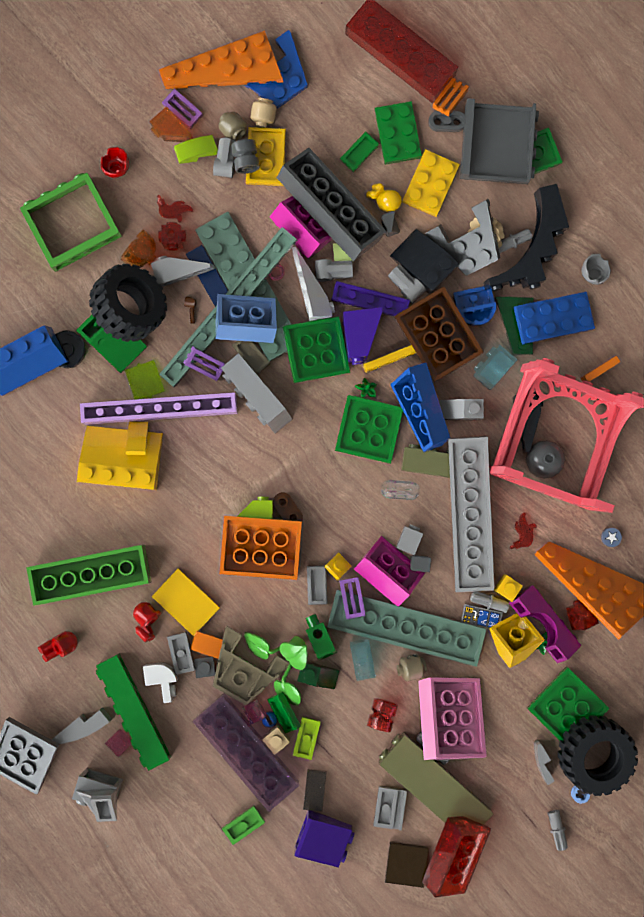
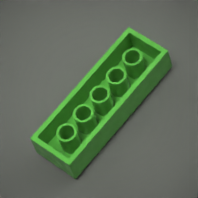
[26,545,152,606]

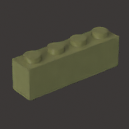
[401,444,450,478]

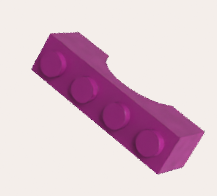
[509,585,582,664]

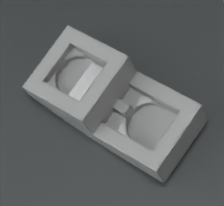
[534,740,554,785]

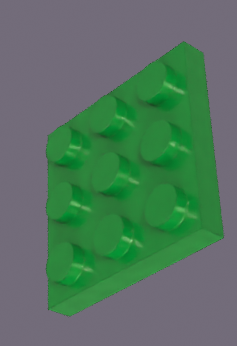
[283,317,350,383]
[335,395,403,464]
[527,666,610,741]

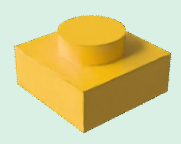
[324,552,352,580]

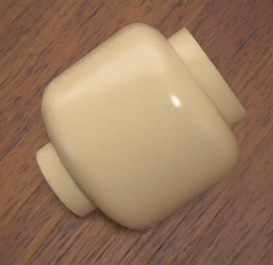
[250,98,276,128]

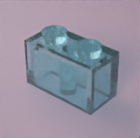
[473,345,517,390]

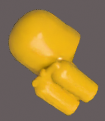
[366,183,402,212]

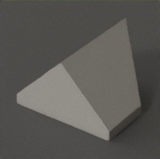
[77,789,117,822]

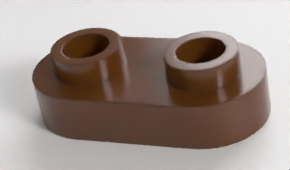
[273,492,303,521]

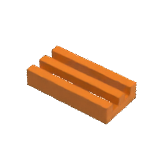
[432,78,469,117]
[580,356,620,382]

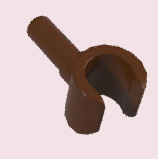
[184,297,196,324]

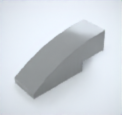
[52,707,112,744]

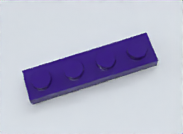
[331,281,410,317]

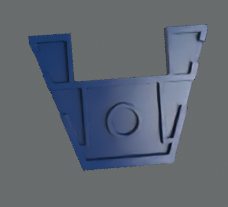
[244,30,308,109]

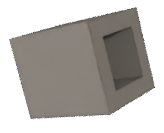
[395,525,423,555]

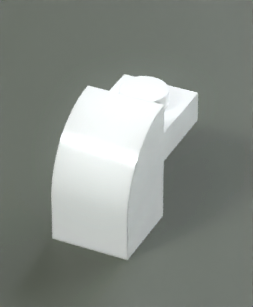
[143,663,179,703]

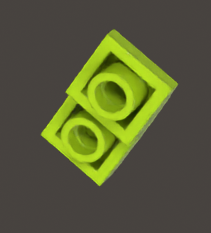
[174,135,218,164]

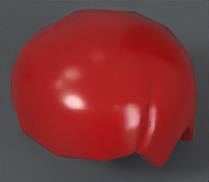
[101,147,129,178]

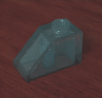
[349,639,375,681]

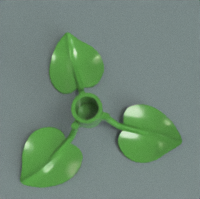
[244,632,308,706]

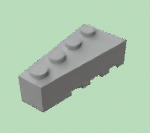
[221,353,292,433]

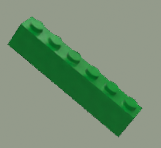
[96,653,172,771]

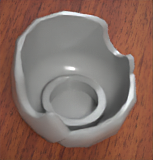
[581,254,611,285]

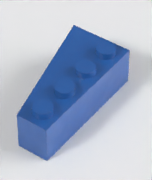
[390,363,450,452]

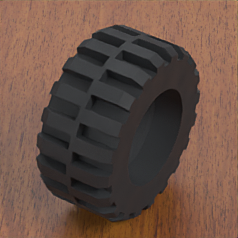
[89,264,167,342]
[558,715,638,796]

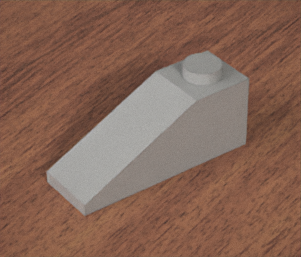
[151,256,215,287]
[439,399,484,420]

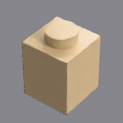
[262,724,290,755]

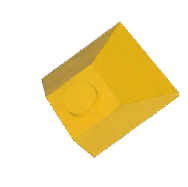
[490,613,545,668]

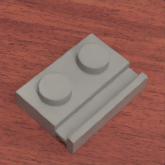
[373,786,407,830]

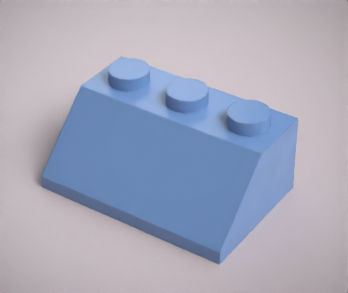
[215,294,277,343]

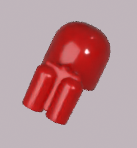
[133,602,162,643]
[38,631,78,662]

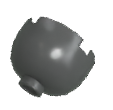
[526,440,565,479]

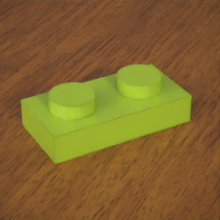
[293,716,321,760]

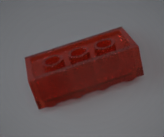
[422,816,491,898]

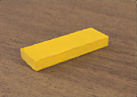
[363,345,416,373]

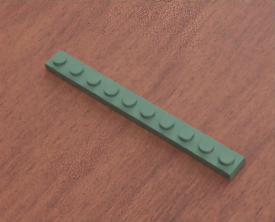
[159,227,298,387]

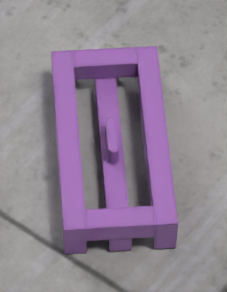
[162,88,203,129]
[183,346,225,381]
[339,577,365,619]

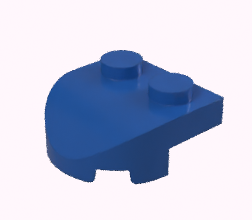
[453,286,496,326]

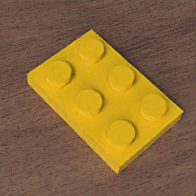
[402,149,460,217]

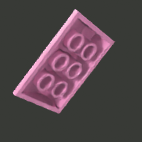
[418,678,486,760]

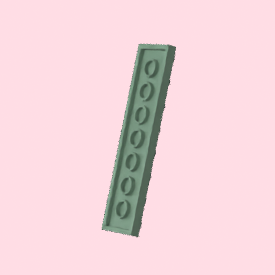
[195,212,292,361]
[327,590,486,667]

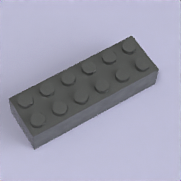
[276,148,386,262]

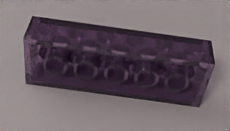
[192,693,299,812]

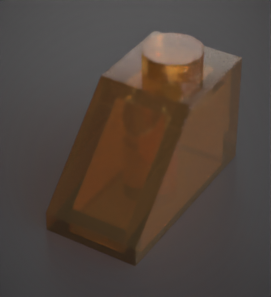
[149,106,193,142]

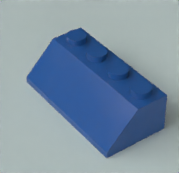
[0,325,68,396]

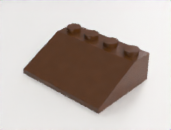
[394,287,484,382]

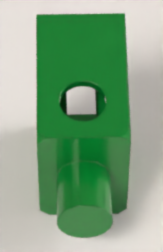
[305,614,338,660]

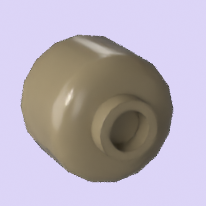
[219,112,247,141]
[397,654,427,682]

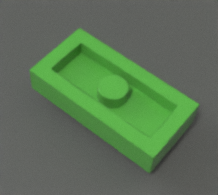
[222,805,265,845]

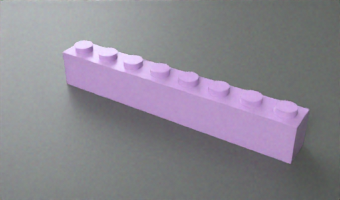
[80,393,238,425]

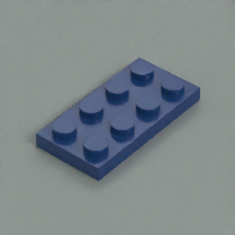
[514,292,595,344]

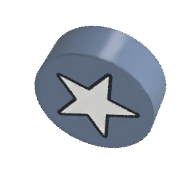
[601,528,622,547]

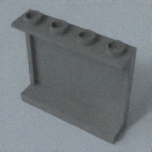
[460,98,539,184]

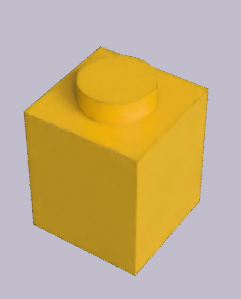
[494,574,523,602]

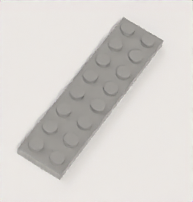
[448,436,494,592]

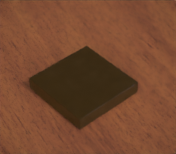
[385,842,429,888]

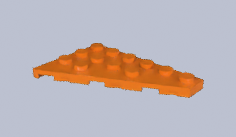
[535,541,644,639]

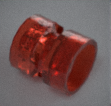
[367,698,398,732]

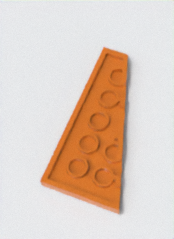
[159,31,283,89]

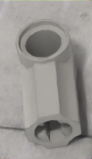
[213,138,236,178]
[315,259,353,282]
[388,264,426,303]

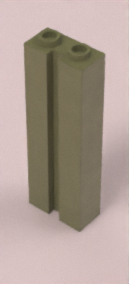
[379,732,494,843]

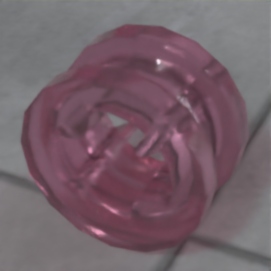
[268,263,285,281]

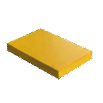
[246,127,286,186]
[152,568,220,636]

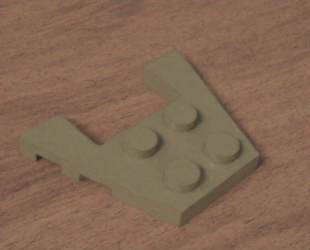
[213,626,289,705]

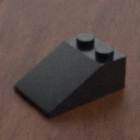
[390,229,459,294]

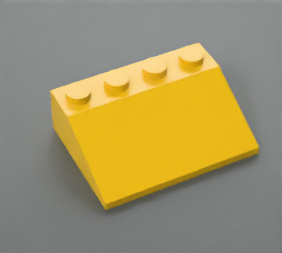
[77,426,163,490]

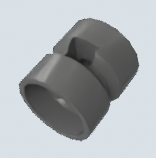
[231,139,260,174]

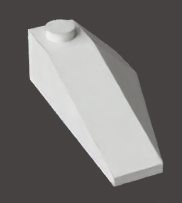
[292,246,335,321]

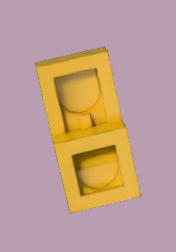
[126,422,149,455]

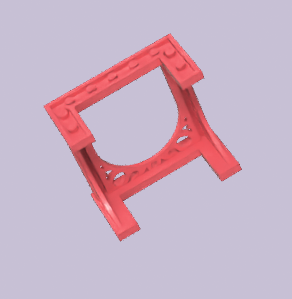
[489,358,644,513]

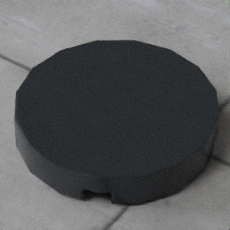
[55,330,86,369]

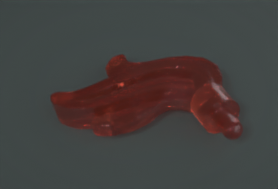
[157,195,193,223]
[509,513,537,550]

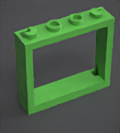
[20,173,122,272]

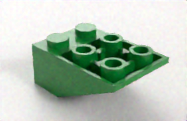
[76,315,147,373]

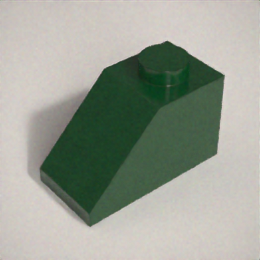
[297,661,340,689]

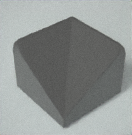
[381,211,400,237]
[410,555,431,573]

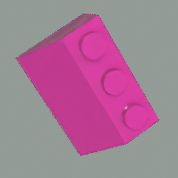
[270,196,332,258]
[354,536,425,607]

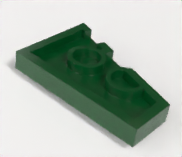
[495,297,534,355]

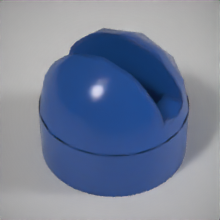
[262,711,277,728]

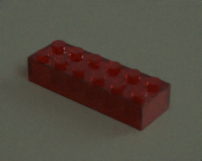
[345,0,458,104]

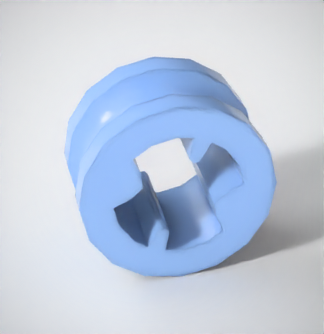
[571,786,590,804]

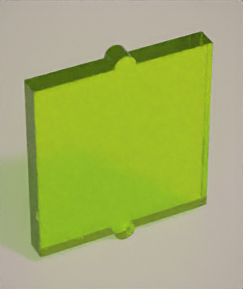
[124,360,165,400]

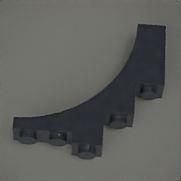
[483,184,569,291]

